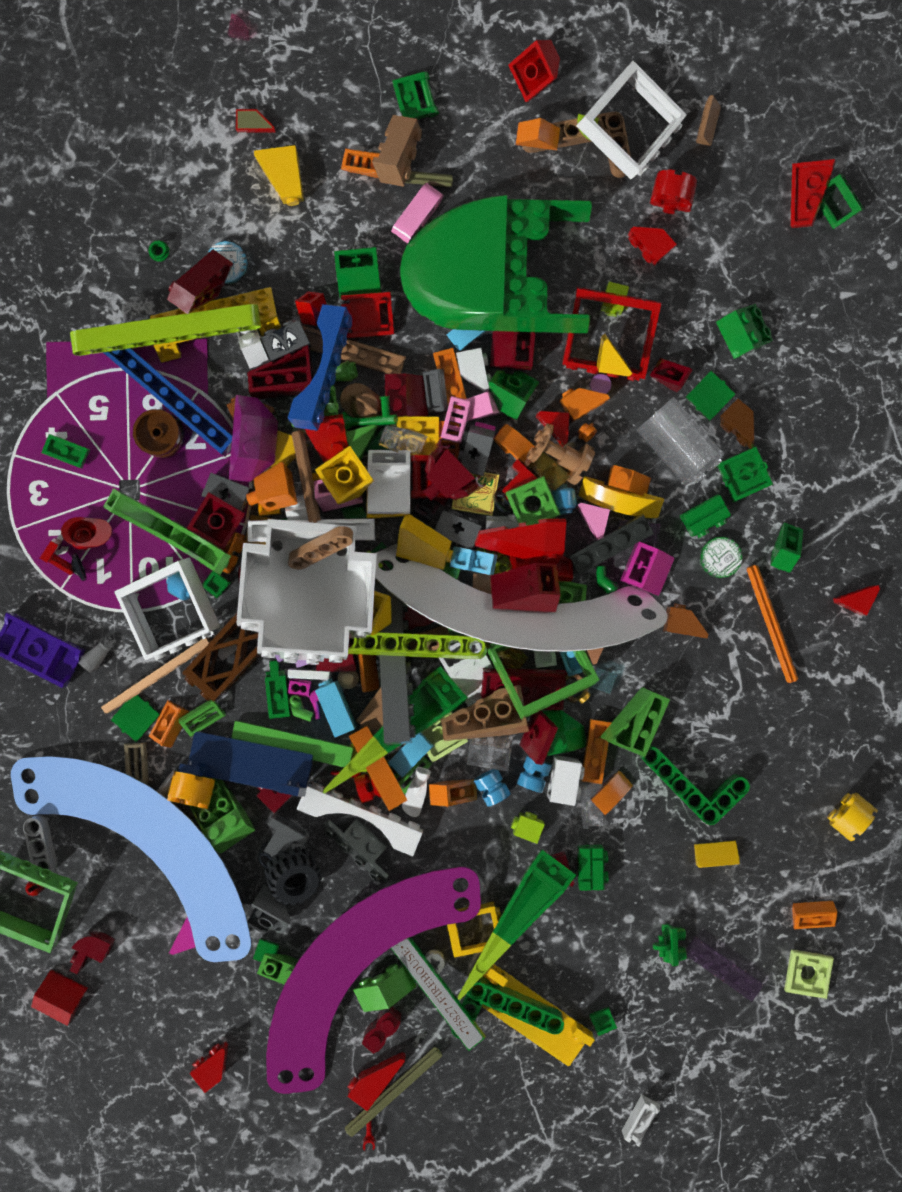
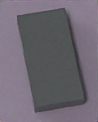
[423,369,448,413]

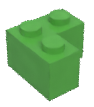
[353,963,417,1012]

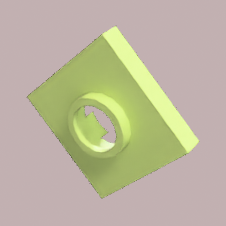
[784,949,834,999]

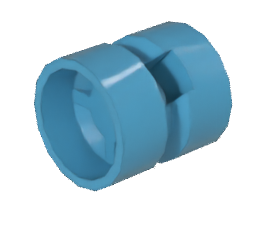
[517,756,552,793]
[474,768,511,807]

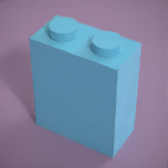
[315,678,357,737]

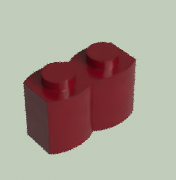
[362,1006,401,1054]

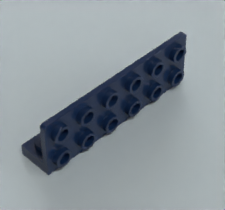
[178,732,313,797]

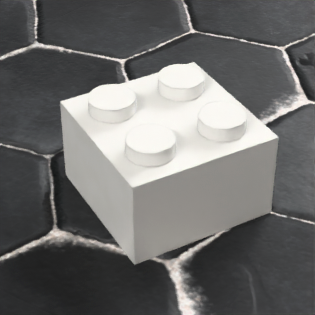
[547,755,585,806]

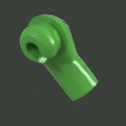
[289,695,314,722]

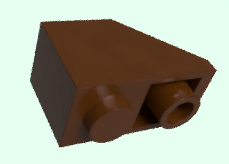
[720,399,754,449]

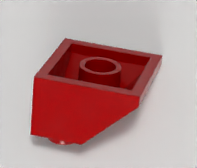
[508,40,560,102]

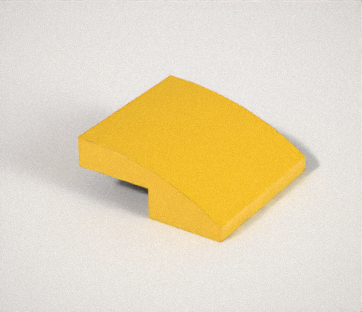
[397,416,439,456]

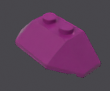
[229,395,278,482]

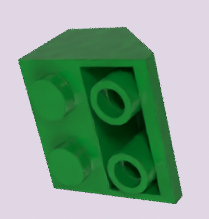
[334,247,381,299]
[716,304,773,359]

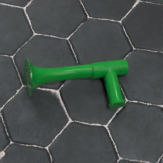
[342,396,398,432]

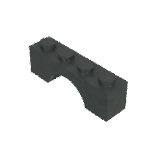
[569,514,654,575]

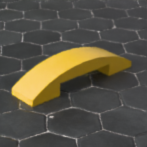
[578,476,664,518]

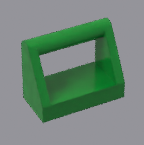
[820,174,865,230]

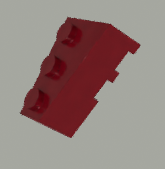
[167,249,234,314]
[247,345,314,399]

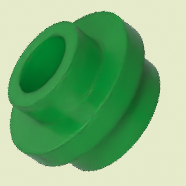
[148,240,170,262]

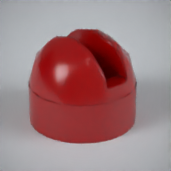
[25,881,44,896]

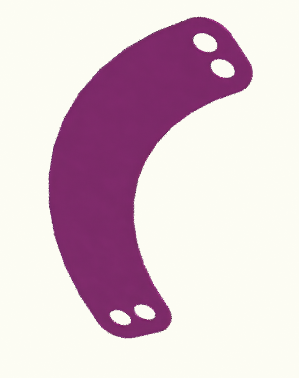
[266,867,481,1094]

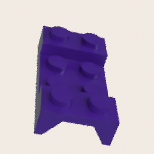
[0,612,85,688]

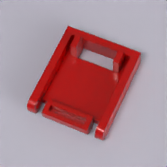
[341,292,394,338]

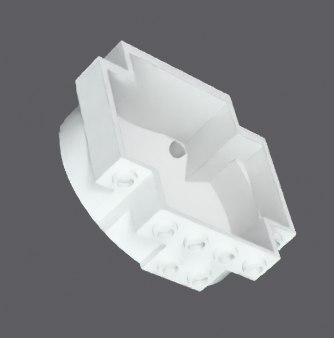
[237,519,377,665]

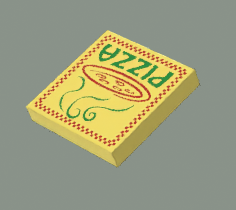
[452,472,499,516]

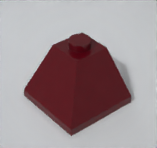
[187,492,245,550]

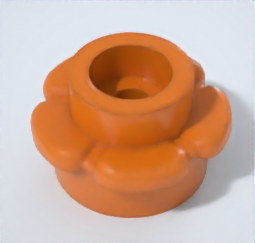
[578,423,597,442]

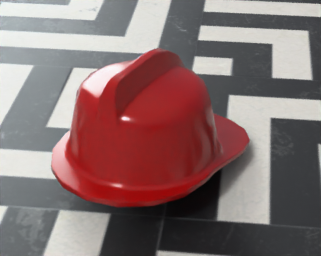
[61,517,112,550]

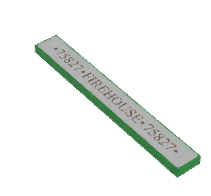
[391,937,486,1051]

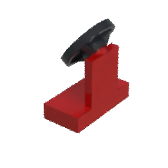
[493,459,538,514]
[39,538,87,582]

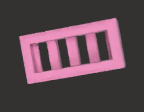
[441,396,472,444]

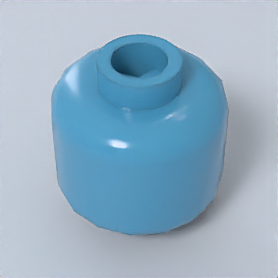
[551,484,577,515]
[166,572,191,601]

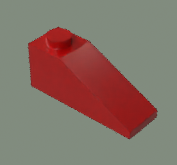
[347,1052,406,1111]

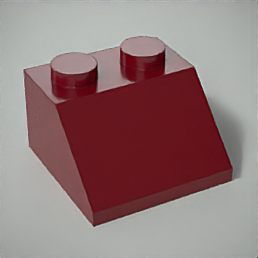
[385,373,428,417]

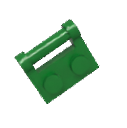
[392,72,439,120]

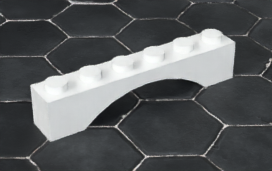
[297,782,423,856]

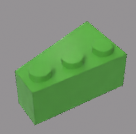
[600,687,670,757]

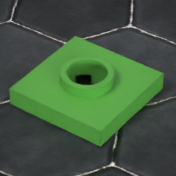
[506,476,561,526]

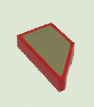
[236,109,275,133]

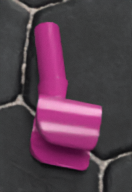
[309,689,320,719]

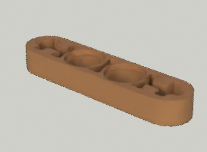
[288,526,353,570]

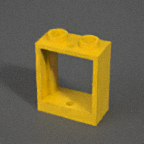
[447,902,501,958]

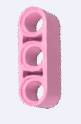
[391,183,444,244]

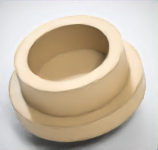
[338,671,359,689]

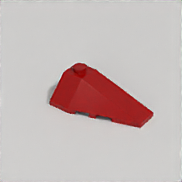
[475,519,566,564]

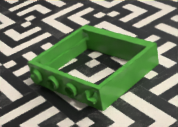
[488,643,599,720]
[0,851,78,953]

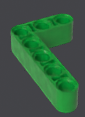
[640,745,750,825]
[451,977,564,1039]

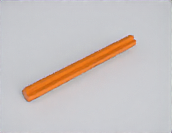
[747,565,798,683]

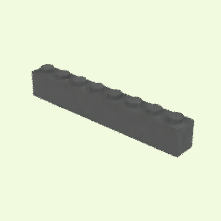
[375,578,416,745]

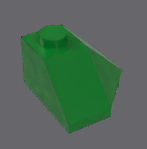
[488,371,539,420]
[542,710,586,755]

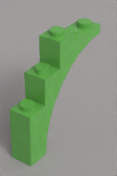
[103,488,231,575]

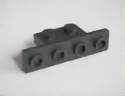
[321,819,389,883]

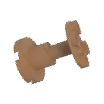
[526,423,595,485]

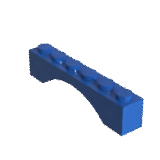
[288,304,352,431]

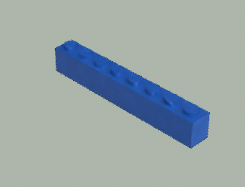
[103,348,232,457]

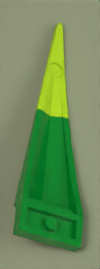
[323,666,468,793]
[458,849,576,1000]

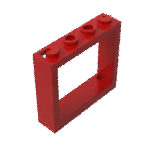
[562,287,661,381]

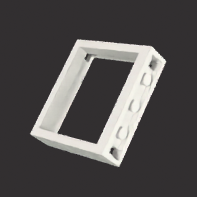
[576,61,687,179]
[114,558,221,660]

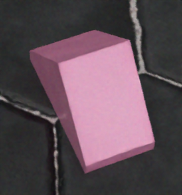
[461,392,503,421]
[576,503,610,540]

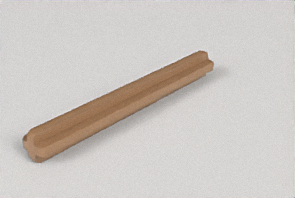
[292,430,321,523]

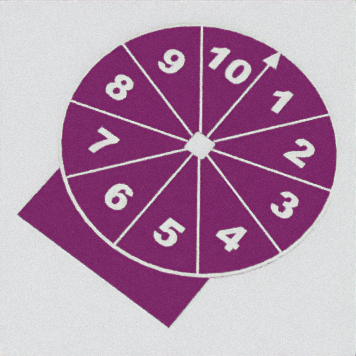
[7,339,253,612]

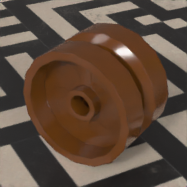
[133,409,185,458]

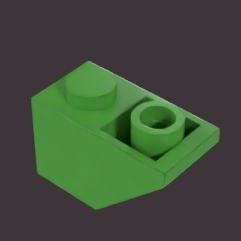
[257,953,299,985]

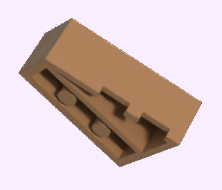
[372,115,422,187]

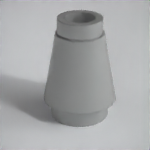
[78,642,110,673]

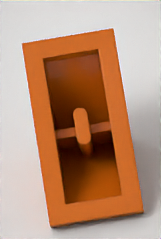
[516,118,560,151]

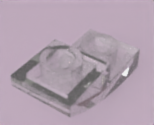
[378,426,428,455]

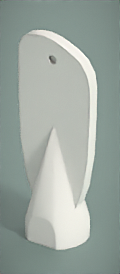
[402,767,431,817]

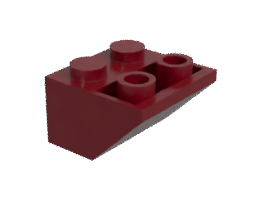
[490,331,535,371]

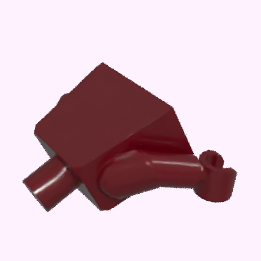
[423,438,486,501]

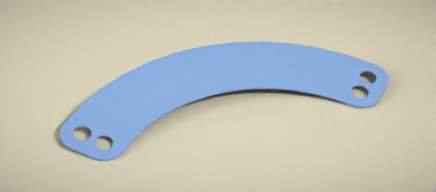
[11,756,251,962]

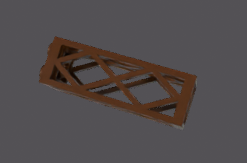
[182,613,261,702]

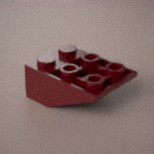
[490,563,561,612]

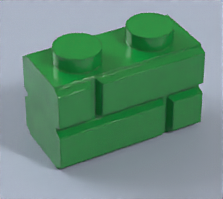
[679,494,731,538]
[577,844,609,891]

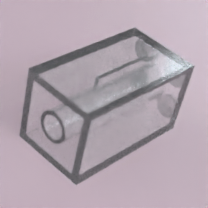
[636,397,724,486]

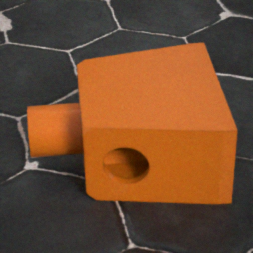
[246,462,298,511]

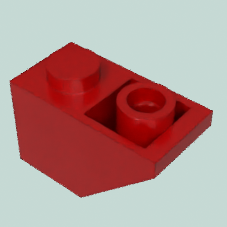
[628,227,677,266]
[189,1041,229,1093]

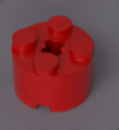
[650,170,697,214]

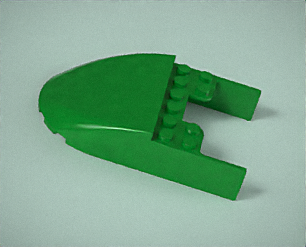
[400,195,592,333]

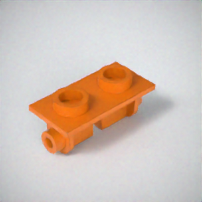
[222,532,246,574]

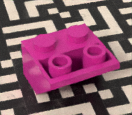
[620,542,674,596]

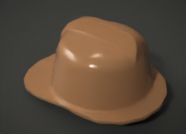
[340,383,382,426]

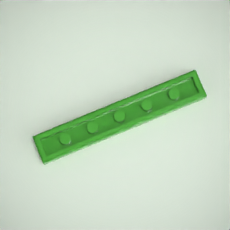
[232,720,355,767]

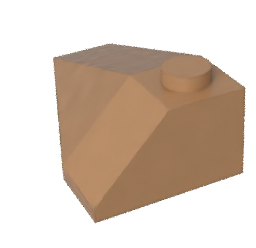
[441,685,529,741]

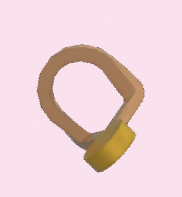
[566,674,590,704]

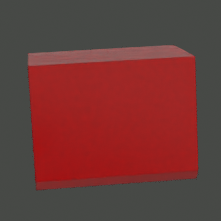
[31,969,88,1026]

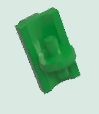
[653,924,687,967]

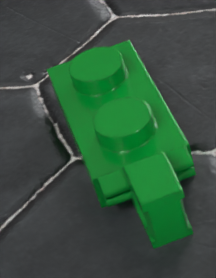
[265,660,291,719]

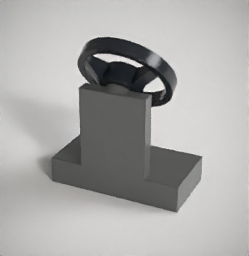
[258,813,310,868]

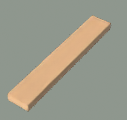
[101,637,212,713]

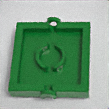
[717,447,773,502]

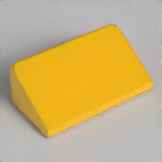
[694,841,740,868]

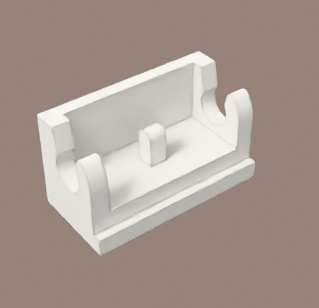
[622,1095,660,1147]

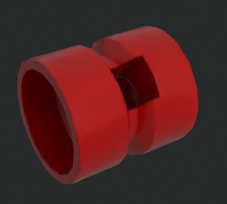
[354,774,381,803]

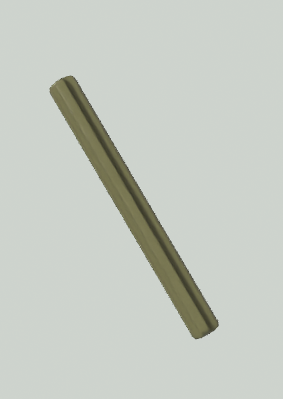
[345,1047,443,1137]

